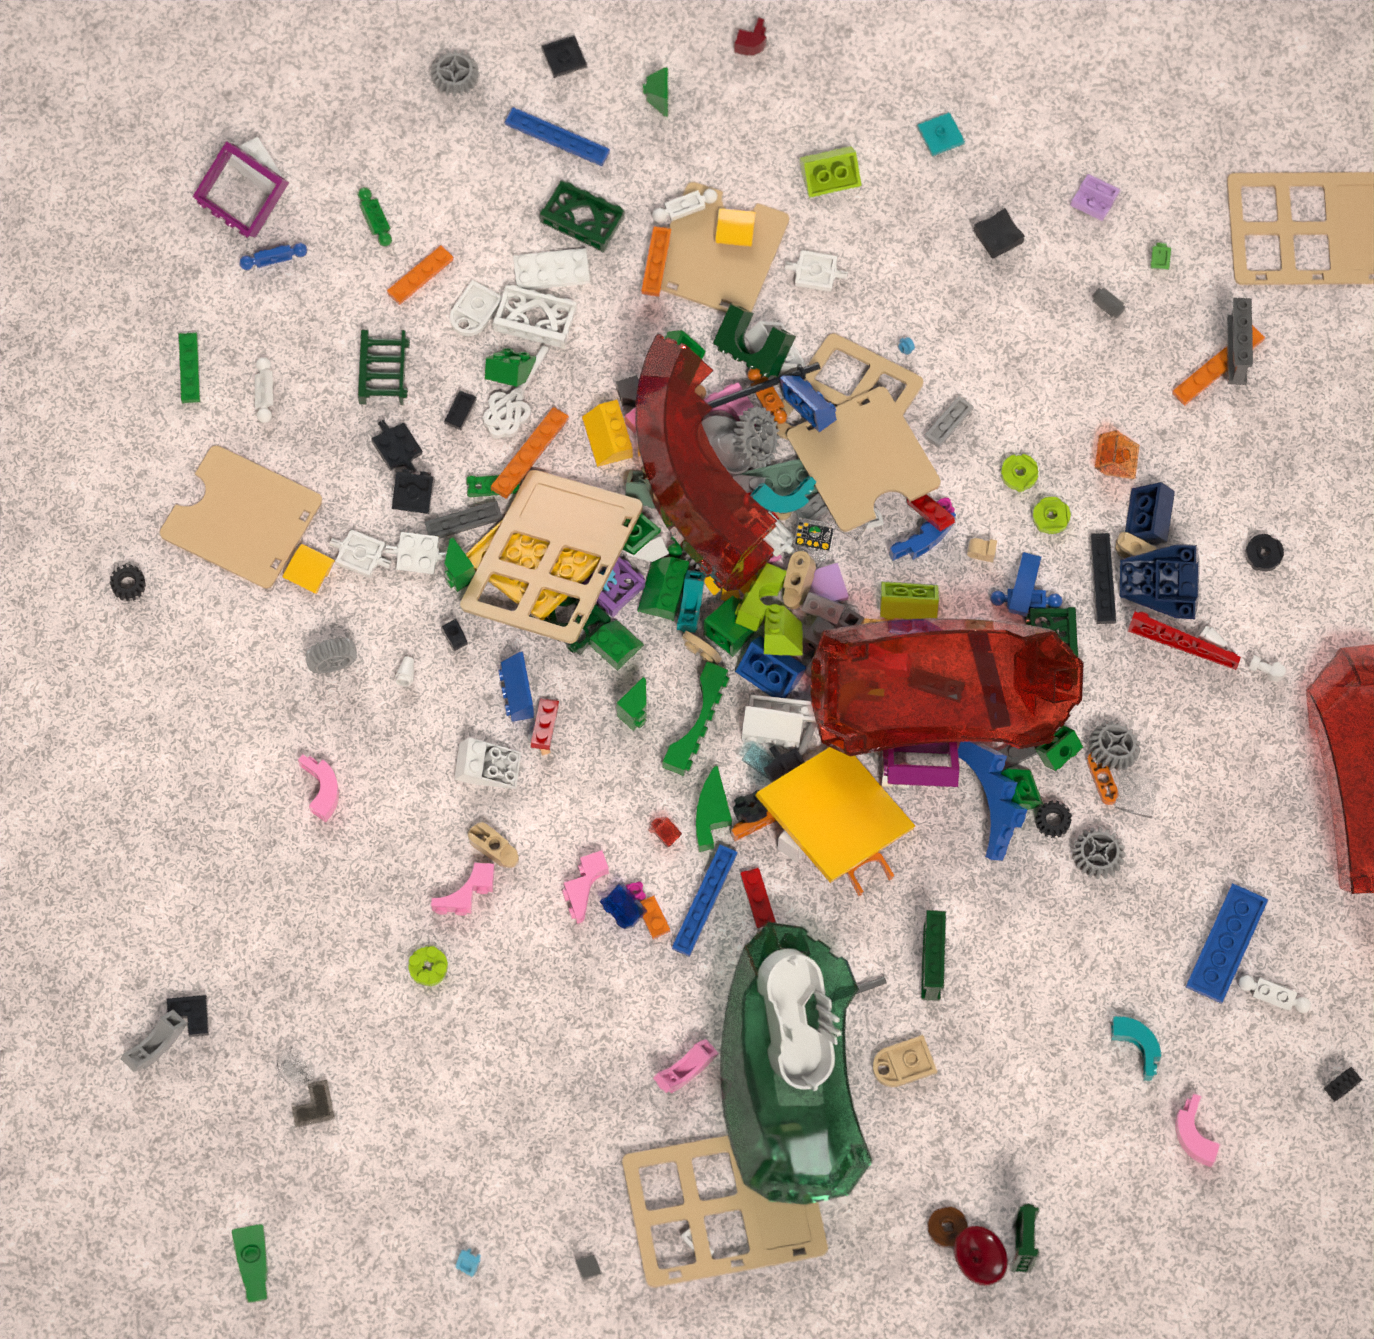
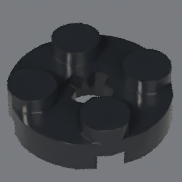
[1245,534,1284,572]
[733,790,768,823]

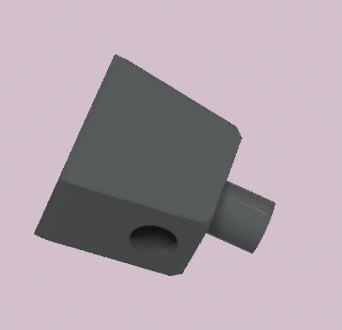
[803,617,835,659]

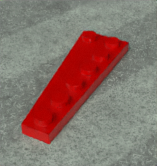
[1128,611,1241,670]

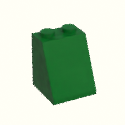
[703,595,762,657]

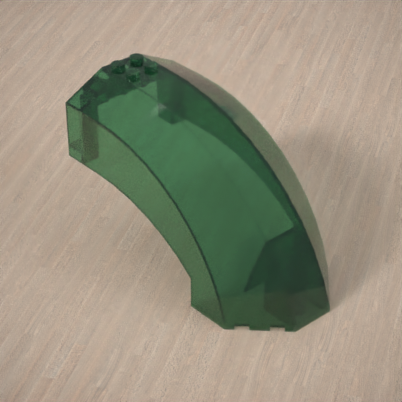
[720,922,873,1205]

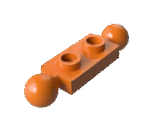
[747,368,787,424]

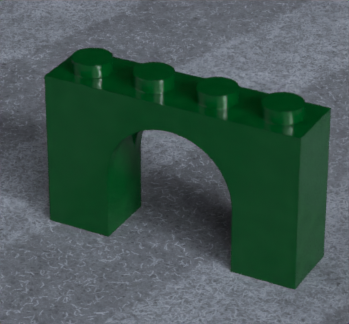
[712,303,796,378]

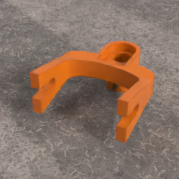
[847,853,895,897]

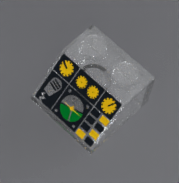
[793,517,836,560]

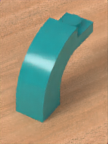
[748,476,817,513]
[677,570,706,633]
[1111,1016,1162,1081]

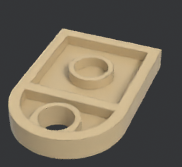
[681,631,722,665]
[873,1035,937,1087]

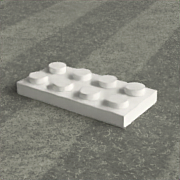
[513,248,590,290]

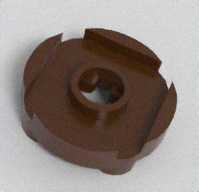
[927,1206,968,1248]

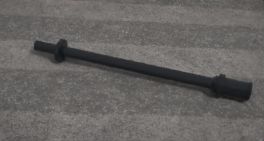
[681,362,821,421]

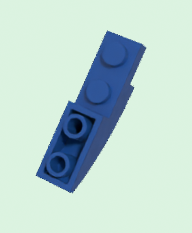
[889,512,956,561]

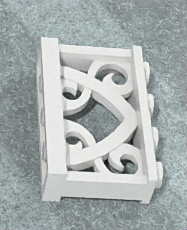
[493,285,577,349]

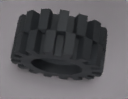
[110,564,146,601]
[1035,800,1072,838]
[1324,1067,1362,1102]

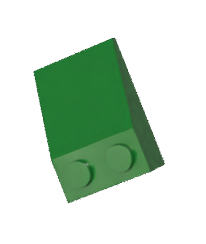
[622,513,661,555]

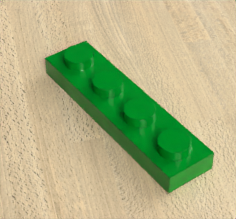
[179,332,201,403]

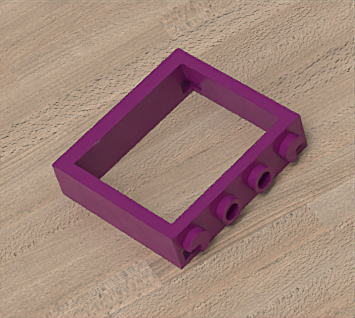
[192,141,290,238]
[882,732,960,787]

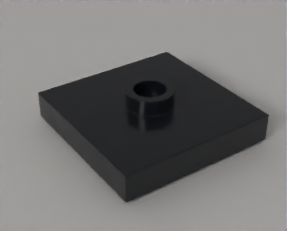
[541,35,587,78]

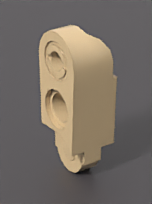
[1115,532,1157,558]
[783,551,816,609]
[468,822,519,868]

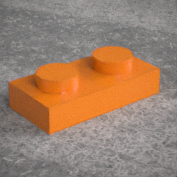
[636,896,670,939]

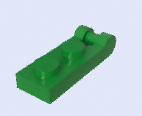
[466,475,519,498]

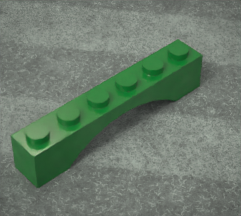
[663,662,730,776]

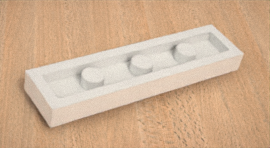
[749,695,826,723]

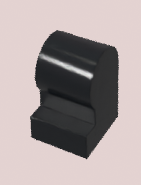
[441,619,468,651]

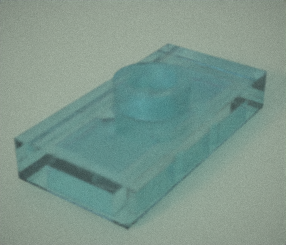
[742,744,774,779]

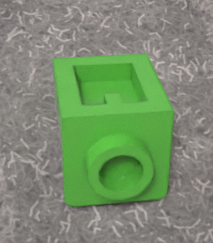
[1150,243,1171,270]

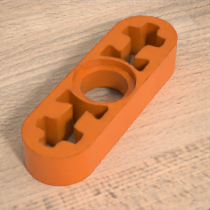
[1087,752,1119,805]

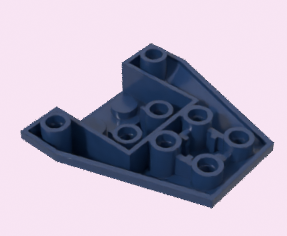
[1120,544,1200,620]

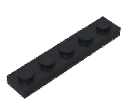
[1090,533,1116,624]

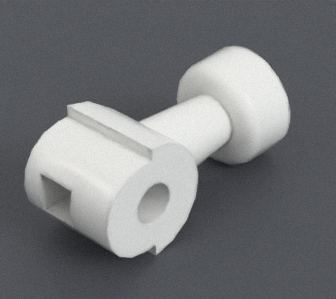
[1248,655,1286,682]

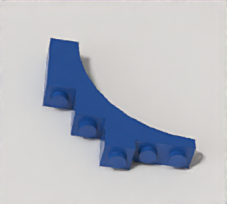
[958,738,1028,861]

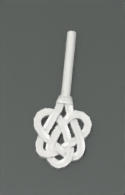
[483,346,549,439]

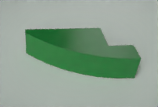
[696,766,732,852]

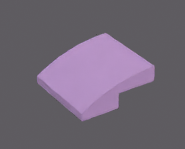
[1070,174,1120,221]
[809,563,849,602]

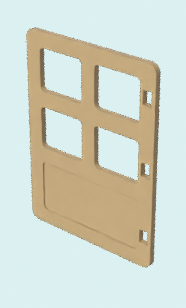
[1227,172,1374,285]
[460,470,643,643]
[622,1124,828,1288]

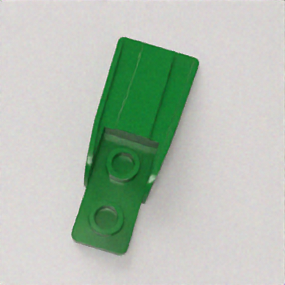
[231,1224,268,1303]

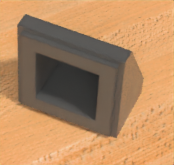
[575,1255,602,1281]

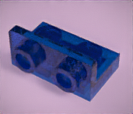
[600,883,647,929]

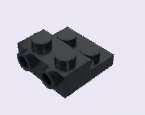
[391,469,435,514]

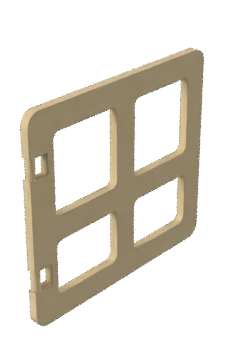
[773,333,924,440]

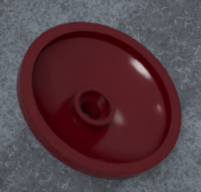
[954,1226,1008,1286]

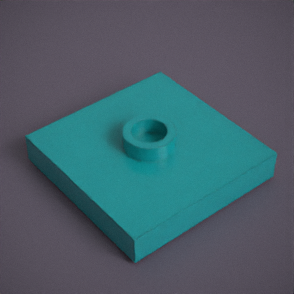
[917,112,965,157]

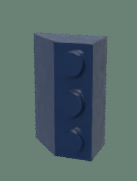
[1125,482,1175,545]

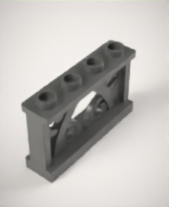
[1227,298,1253,385]

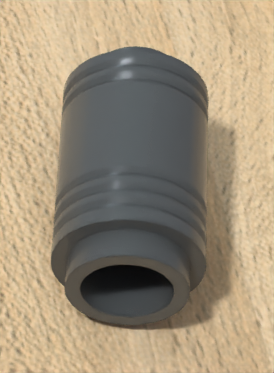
[1092,287,1126,319]

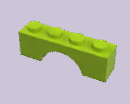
[735,563,787,632]

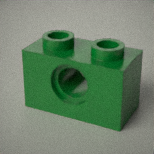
[1036,725,1084,771]

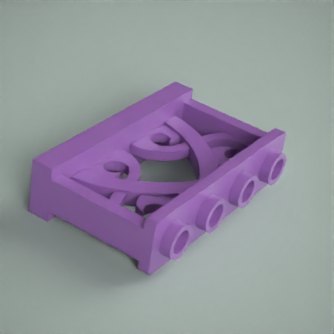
[581,557,645,618]

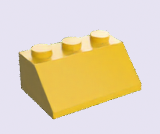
[582,399,633,467]

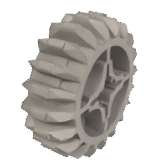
[431,50,479,98]
[305,637,357,674]
[1088,721,1141,772]
[1072,827,1126,880]

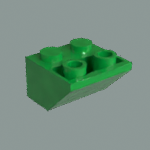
[484,348,536,387]

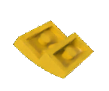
[715,208,756,247]
[282,544,335,594]

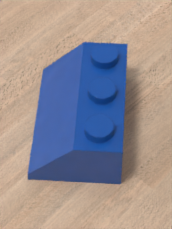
[780,376,837,433]
[735,636,806,699]
[498,651,534,722]

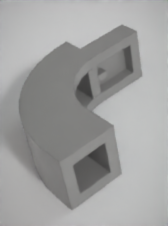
[120,1010,187,1072]

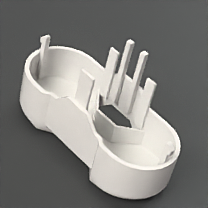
[757,949,841,1091]

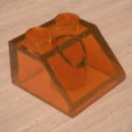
[1095,430,1140,479]

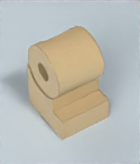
[967,538,997,562]

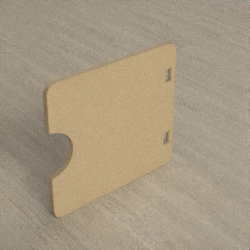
[661,182,789,313]
[787,387,941,532]
[160,446,322,588]

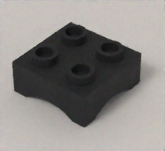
[973,208,1025,259]

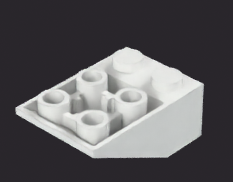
[454,737,521,789]

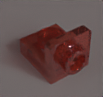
[648,817,682,847]

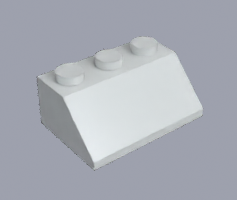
[745,321,806,379]
[742,706,804,750]

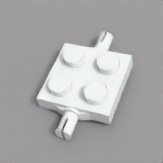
[785,250,848,292]
[748,508,796,557]
[329,530,391,578]
[385,532,447,575]

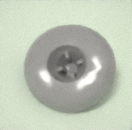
[696,416,752,475]

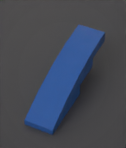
[1008,552,1042,617]

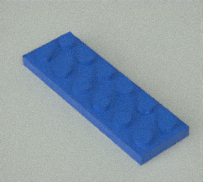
[1185,883,1269,1004]

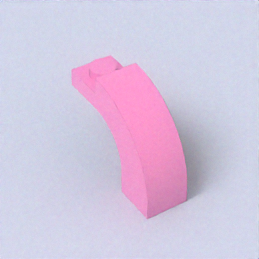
[298,754,339,823]
[653,1039,719,1094]
[1175,1094,1220,1167]

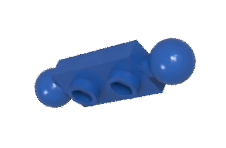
[239,243,308,270]
[990,589,1063,610]

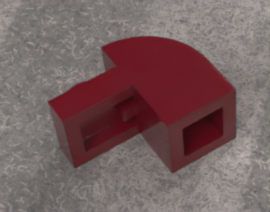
[734,18,767,56]

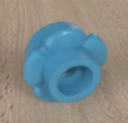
[898,337,915,355]

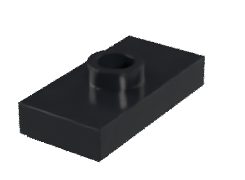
[444,390,477,430]

